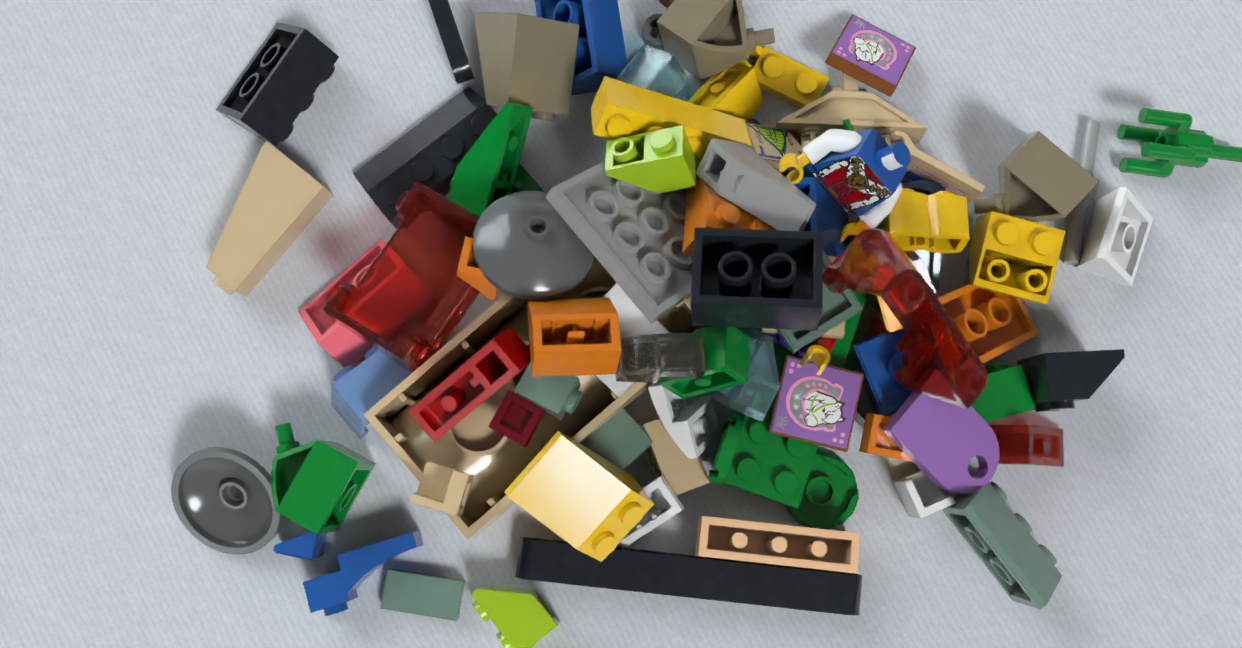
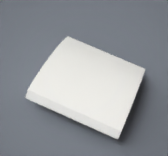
[648,379,723,459]

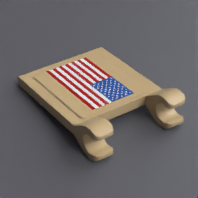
[891,131,985,205]

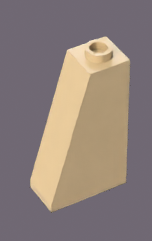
[206,141,333,297]

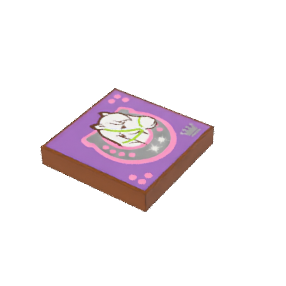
[825,14,916,97]
[768,355,864,452]

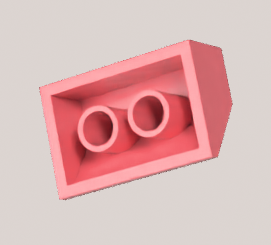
[298,237,433,368]

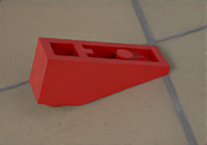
[408,327,531,443]

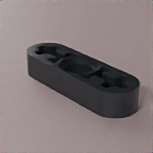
[428,0,475,84]

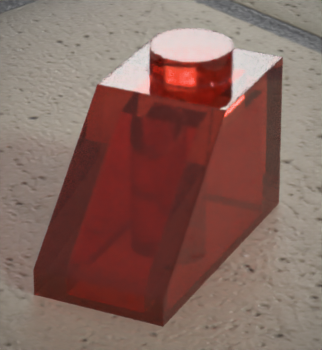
[989,425,1064,467]

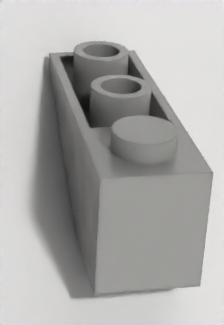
[696,138,817,231]

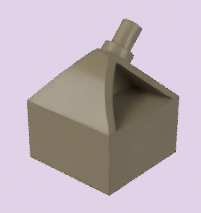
[657,0,775,80]
[974,131,1099,222]

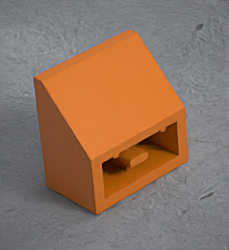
[527,298,622,377]

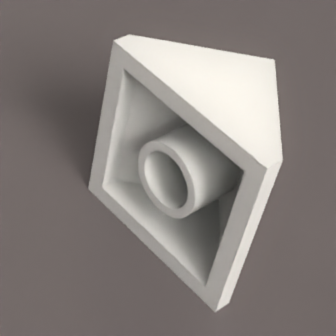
[1075,187,1153,287]

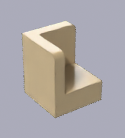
[408,462,475,516]

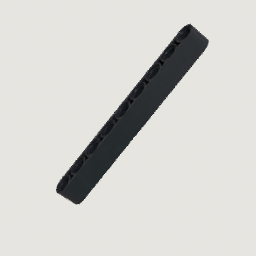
[515,537,862,616]

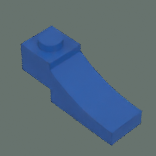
[303,530,424,616]

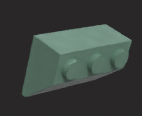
[942,481,1062,609]

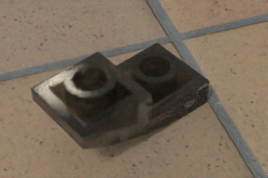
[615,333,706,383]

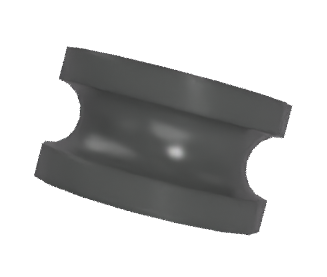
[642,14,664,51]

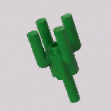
[1117,108,1242,178]

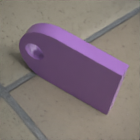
[882,371,999,494]

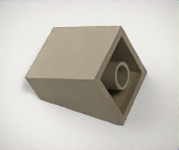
[475,12,579,121]

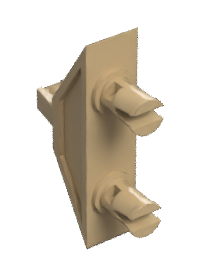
[775,73,927,148]

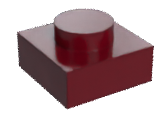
[488,390,546,448]

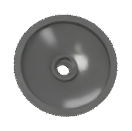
[473,191,594,301]
[171,447,283,555]

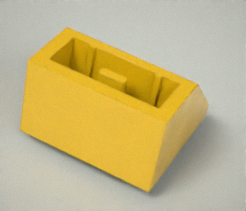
[968,211,1066,305]

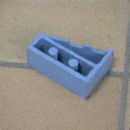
[331,316,448,439]

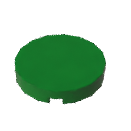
[707,407,746,485]
[786,454,859,529]

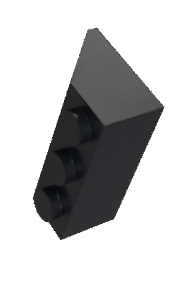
[216,23,339,146]

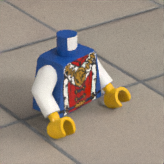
[779,128,911,253]

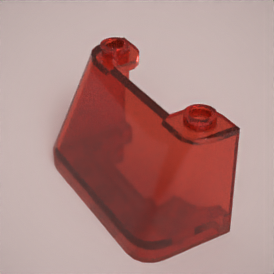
[323,181,480,373]
[823,228,987,410]

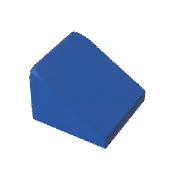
[273,532,327,560]

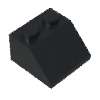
[1017,349,1125,412]

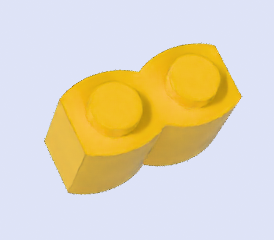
[883,188,970,253]

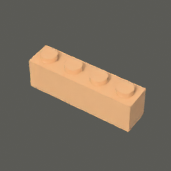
[695,516,860,574]

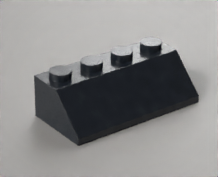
[353,86,497,231]

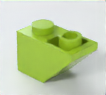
[605,125,696,194]
[471,585,559,648]

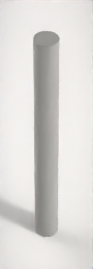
[1064,120,1100,265]

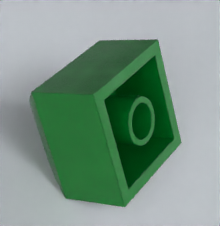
[271,423,376,535]

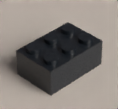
[690,228,823,331]

